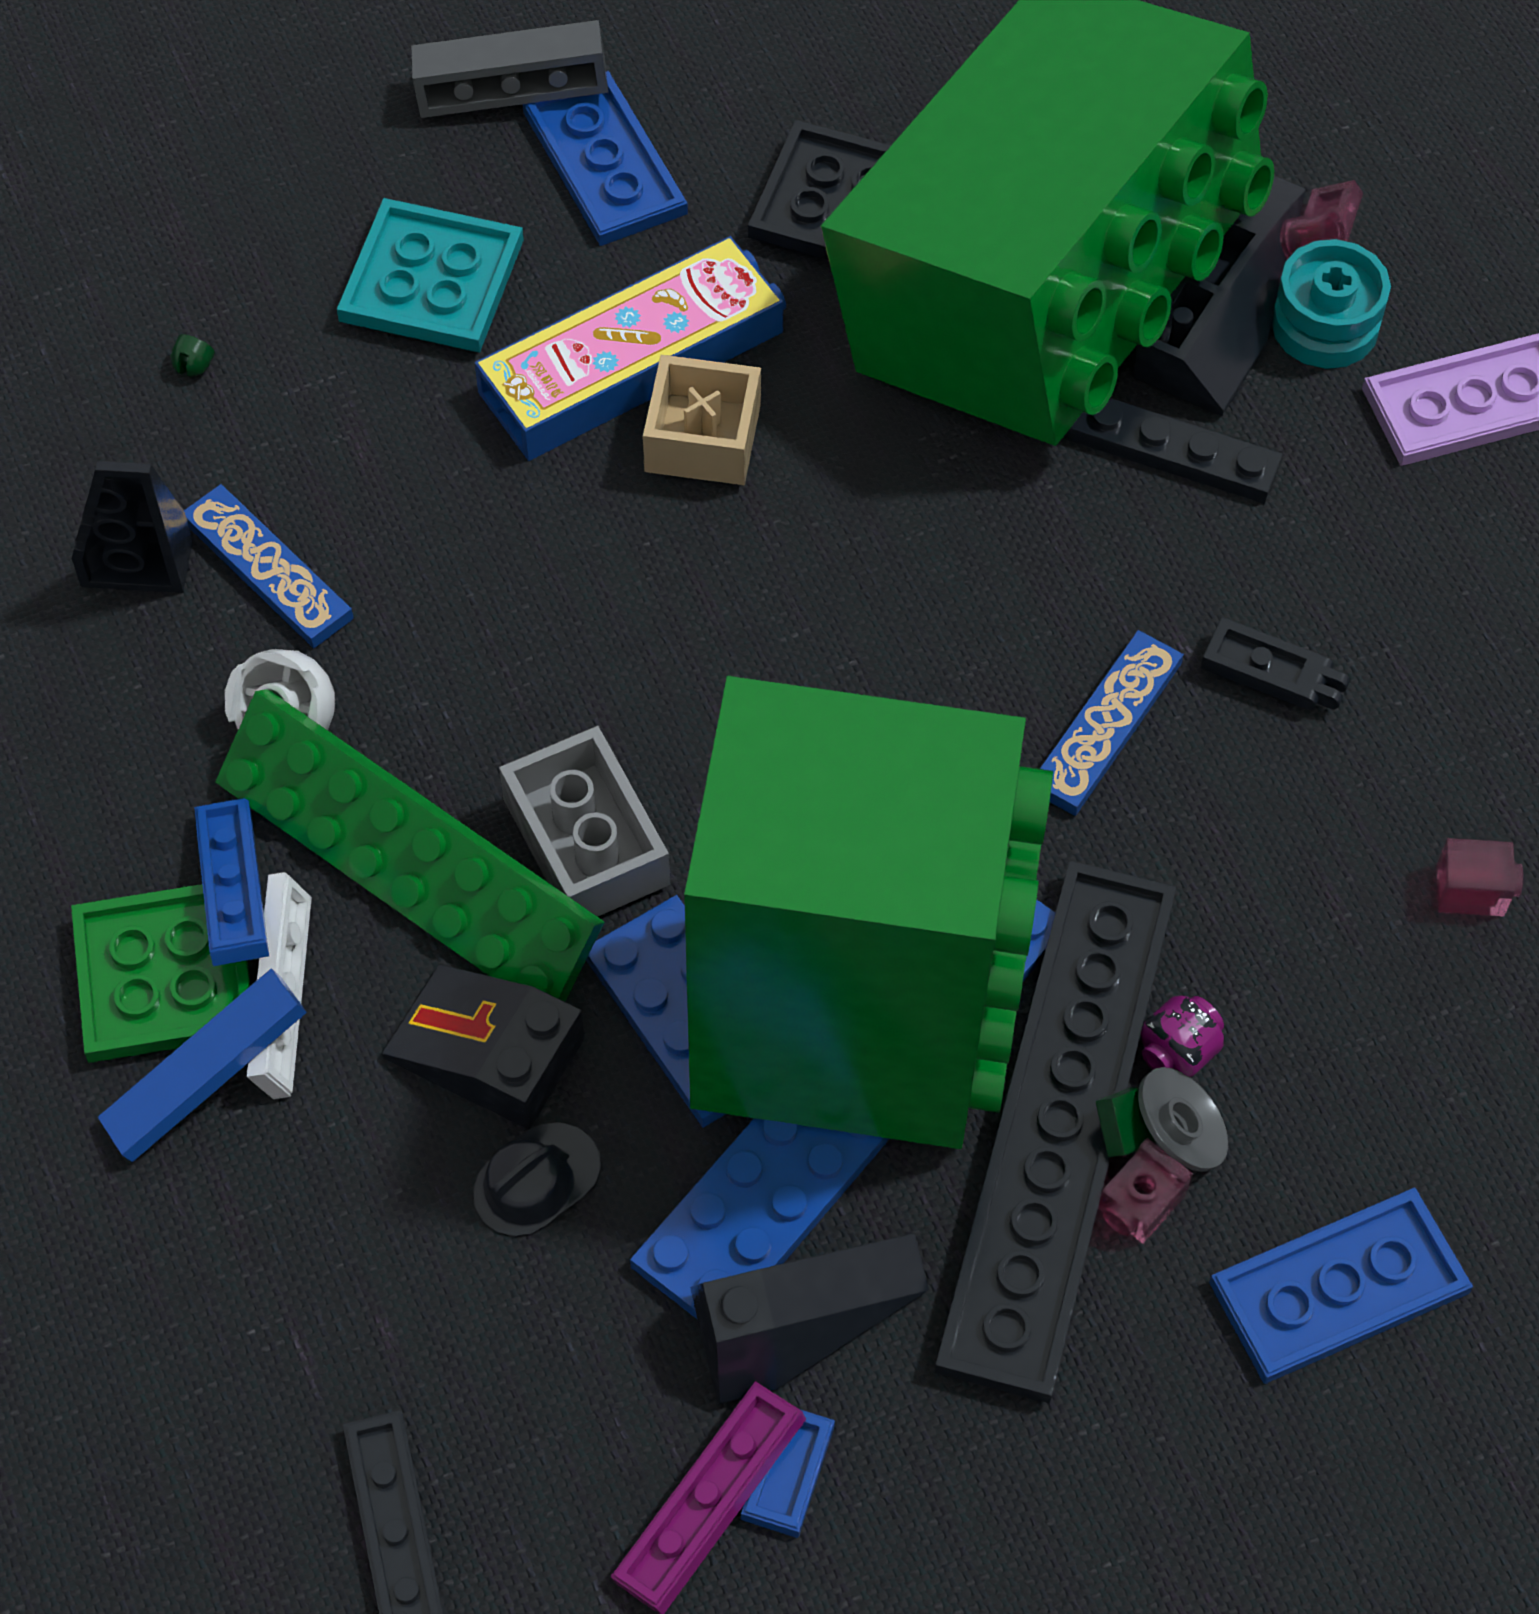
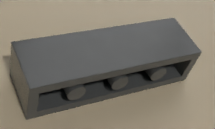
[411,20,608,118]

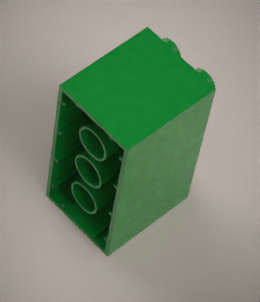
[821,0,1274,446]
[684,676,1053,1149]

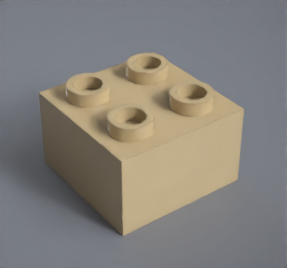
[643,355,761,485]

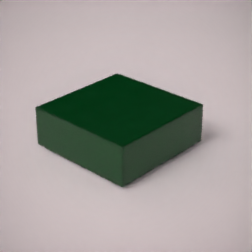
[1096,1087,1156,1157]

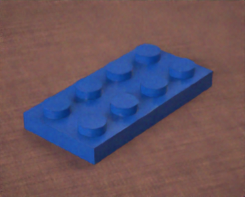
[586,895,726,1128]

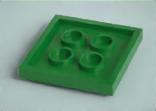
[71,884,251,1063]

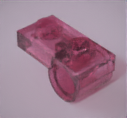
[1280,180,1363,258]

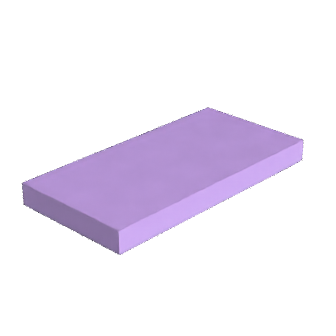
[1362,333,1539,466]

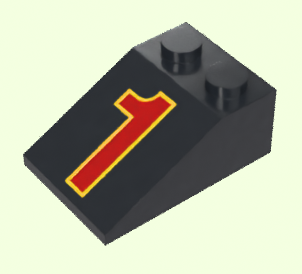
[382,964,585,1130]

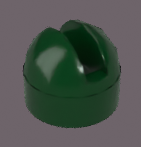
[171,334,215,378]

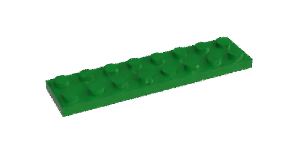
[215,689,605,1002]

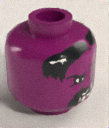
[1140,996,1224,1078]

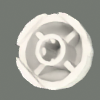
[225,649,335,730]

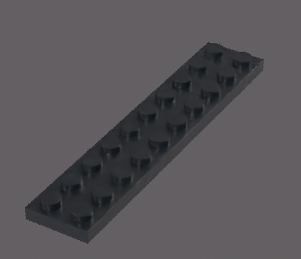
[935,861,1177,1404]

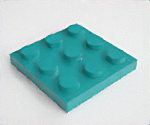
[337,198,524,353]

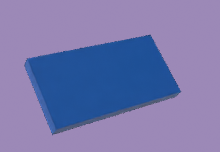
[523,71,688,246]
[1209,1187,1473,1384]

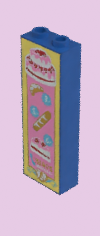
[474,236,786,461]

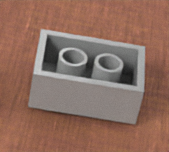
[499,726,670,917]

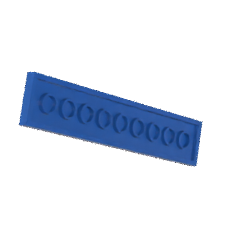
[630,900,1055,1320]

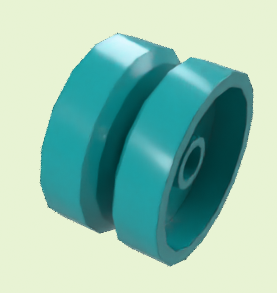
[1272,239,1391,369]

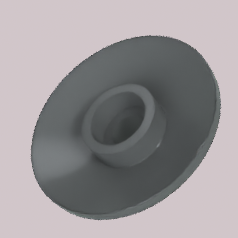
[1138,1067,1228,1172]

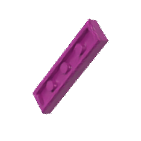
[611,1381,806,1614]

